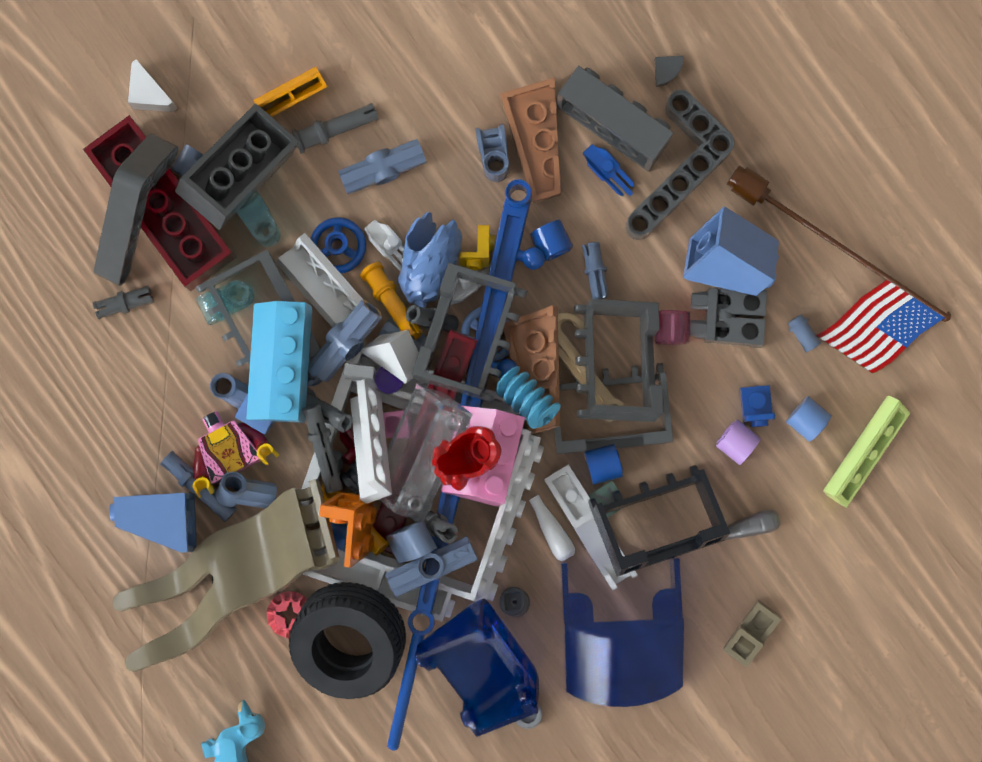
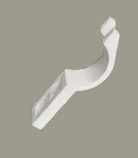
[544,464,638,591]

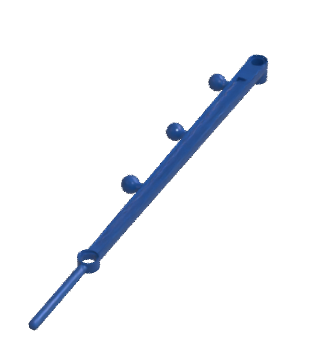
[387,179,545,751]

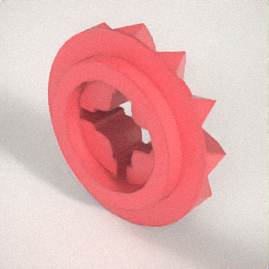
[266,591,307,638]

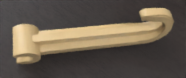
[558,313,624,423]

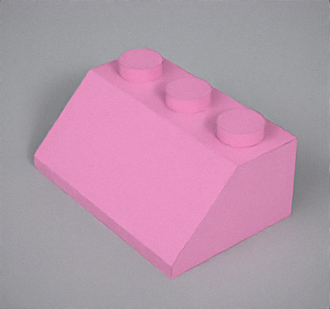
[441,406,525,507]

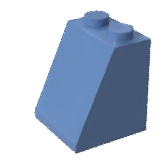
[683,206,779,296]
[109,493,197,553]

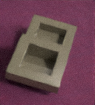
[723,600,782,668]

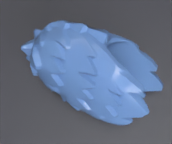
[398,212,462,308]

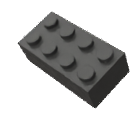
[556,65,673,172]
[175,103,299,230]

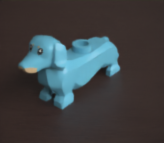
[201,700,265,762]

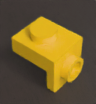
[460,225,495,271]

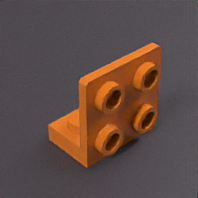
[319,492,377,568]

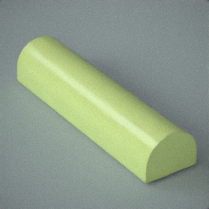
[823,396,910,507]

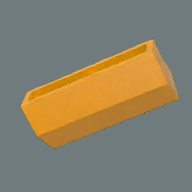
[253,66,327,117]

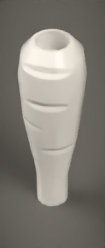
[529,495,575,561]

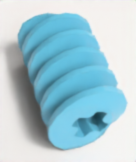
[496,366,561,429]

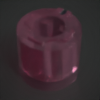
[655,310,690,345]

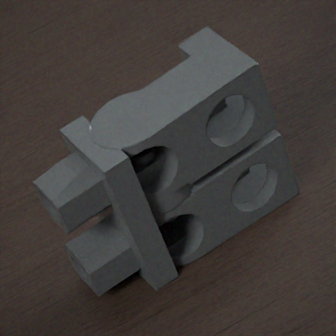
[689,288,767,348]

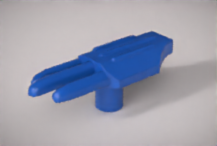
[583,144,634,196]

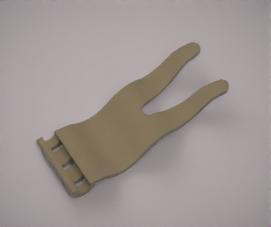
[113,479,340,672]

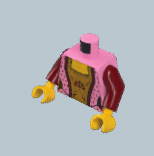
[193,411,279,498]

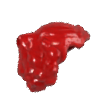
[432,426,502,491]

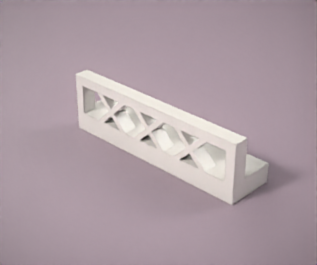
[276,233,378,336]
[350,379,392,504]

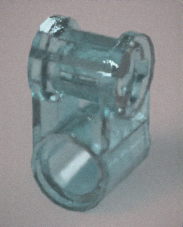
[237,191,281,247]
[196,280,254,325]

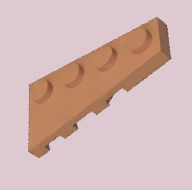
[500,77,561,203]
[504,305,560,435]

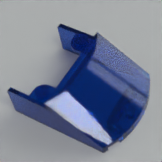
[560,558,684,707]

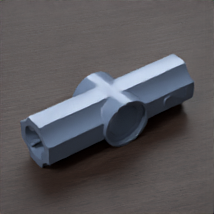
[338,139,427,195]
[309,300,382,382]
[385,536,478,597]

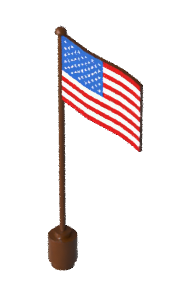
[727,165,951,373]

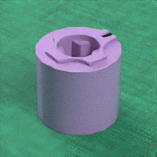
[716,419,761,465]

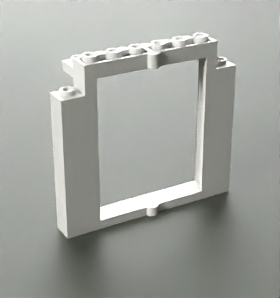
[302,350,544,622]

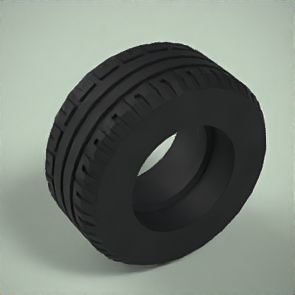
[289,582,407,699]

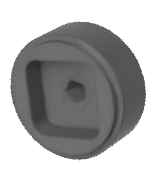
[499,587,530,617]

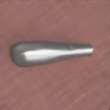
[725,509,781,540]

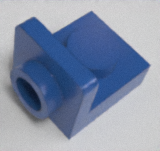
[740,385,775,427]

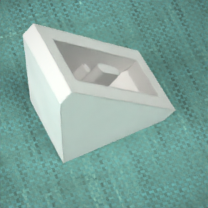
[128,60,178,112]
[362,330,419,383]

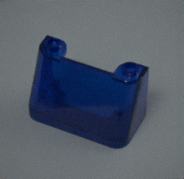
[415,598,539,737]

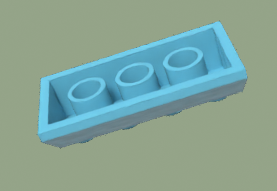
[246,301,312,423]

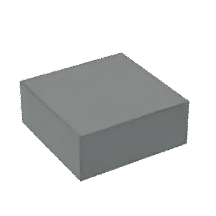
[343,363,376,382]

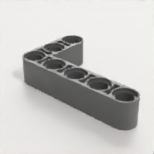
[625,90,735,240]
[94,134,178,286]

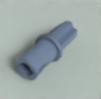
[582,242,609,299]

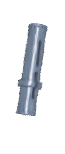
[160,451,237,522]

